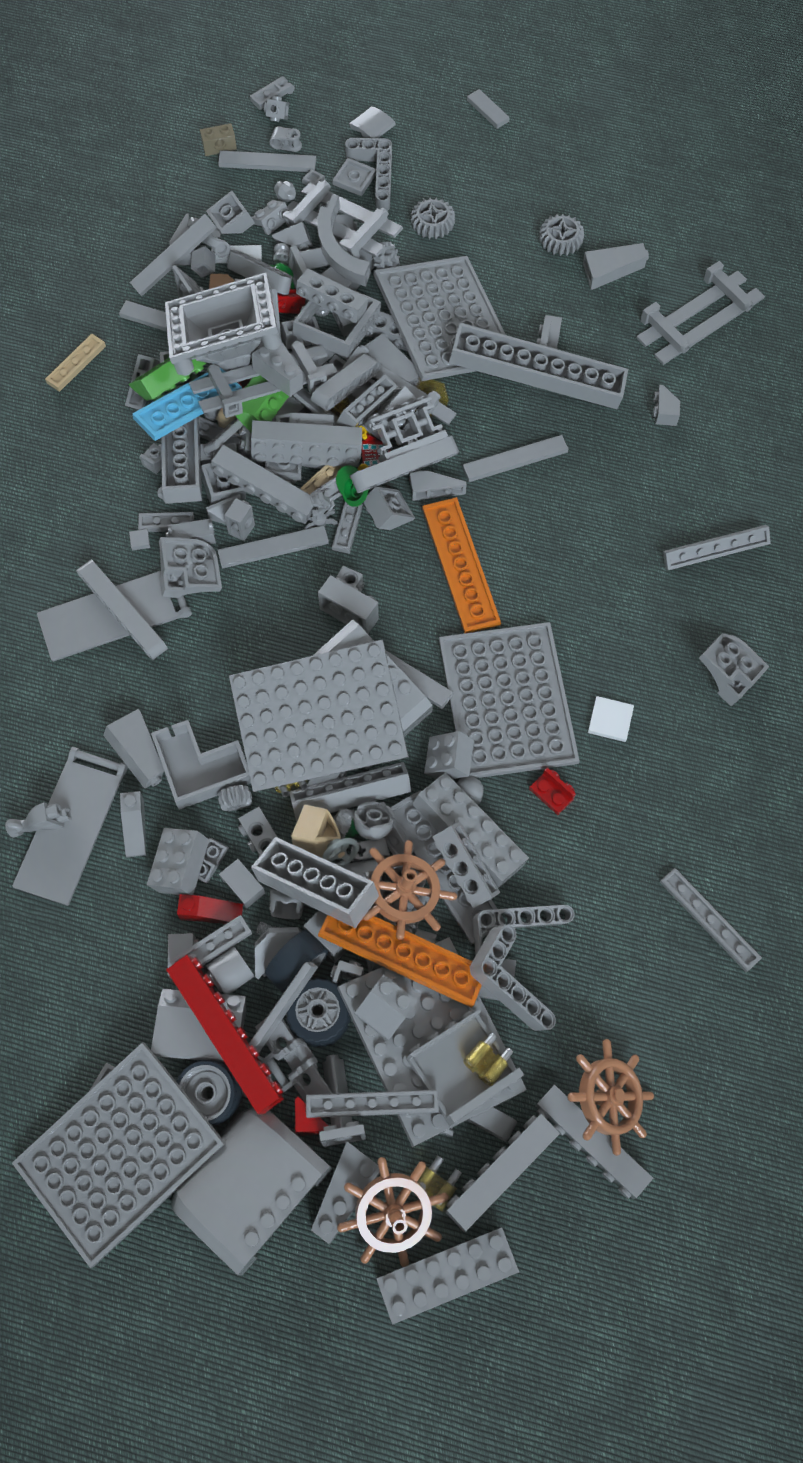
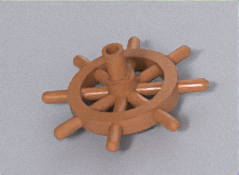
[363,840,457,940]
[567,1039,654,1156]
[337,1157,449,1267]

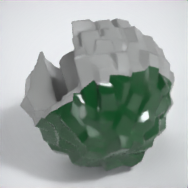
[334,809,359,839]

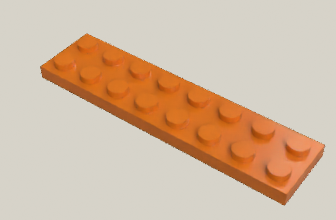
[422,497,501,634]
[318,915,484,1008]

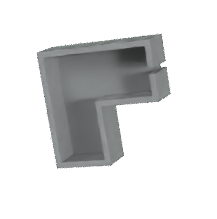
[151,720,251,810]

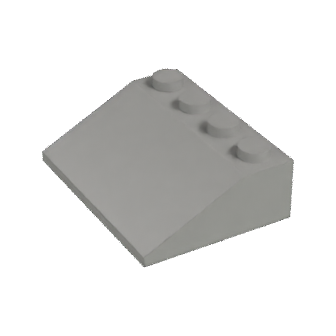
[151,989,246,1062]

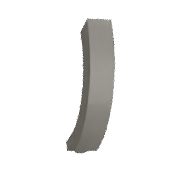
[317,194,371,287]

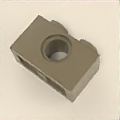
[200,123,237,156]

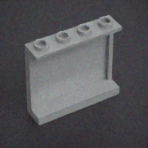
[406,1009,524,1126]

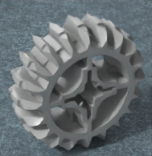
[411,197,455,240]
[539,214,584,256]

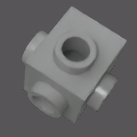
[264,96,289,122]

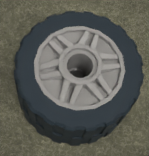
[286,978,350,1048]

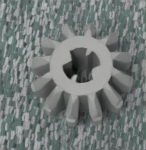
[218,785,252,812]

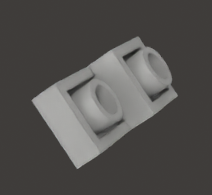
[198,838,229,883]

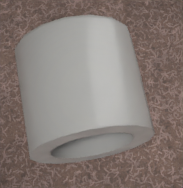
[206,946,255,995]

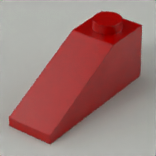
[177,894,243,924]

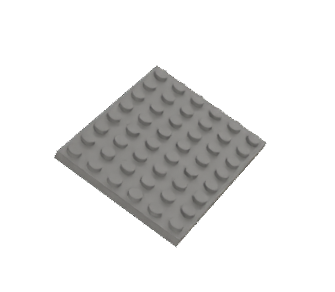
[374,256,506,381]
[439,622,580,778]
[229,640,409,792]
[337,937,527,1147]
[12,1043,225,1268]

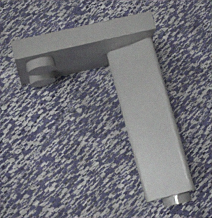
[288,244,340,305]
[319,1055,366,1147]

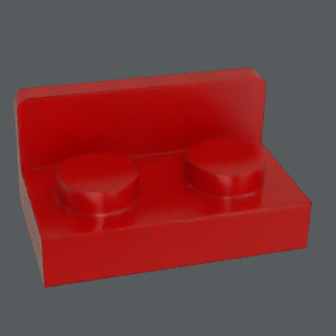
[277,289,306,314]
[529,768,576,815]

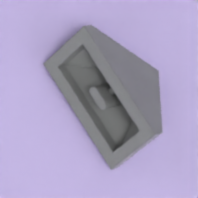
[206,494,241,525]

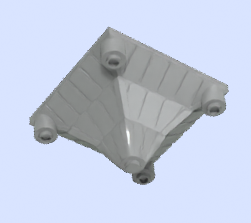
[165,273,282,376]

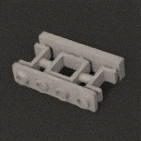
[365,396,448,463]

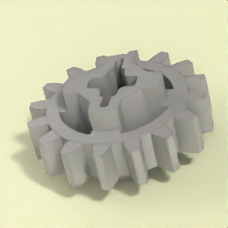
[373,242,400,270]

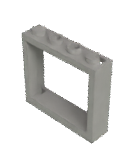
[292,289,381,358]

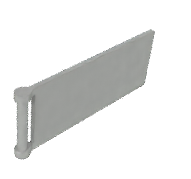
[37,571,192,662]
[12,747,128,906]

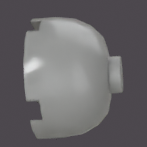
[354,801,394,840]

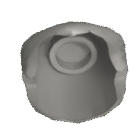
[269,890,305,919]

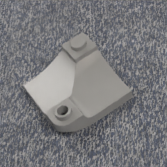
[159,537,222,598]
[699,633,769,706]

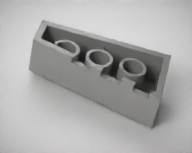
[311,1142,380,1245]

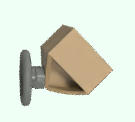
[291,804,359,867]

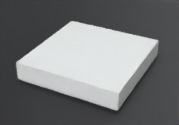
[588,696,634,742]

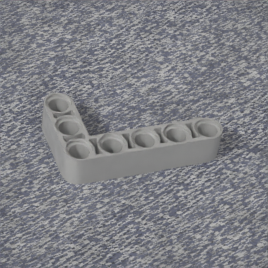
[345,138,392,211]
[472,905,575,955]
[470,924,556,1031]

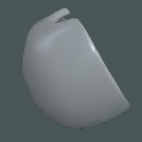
[456,777,484,805]

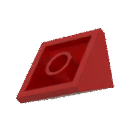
[295,1097,328,1136]

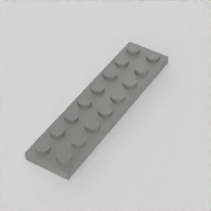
[390,790,506,945]

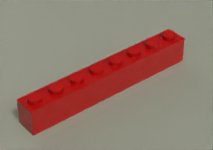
[166,955,284,1115]

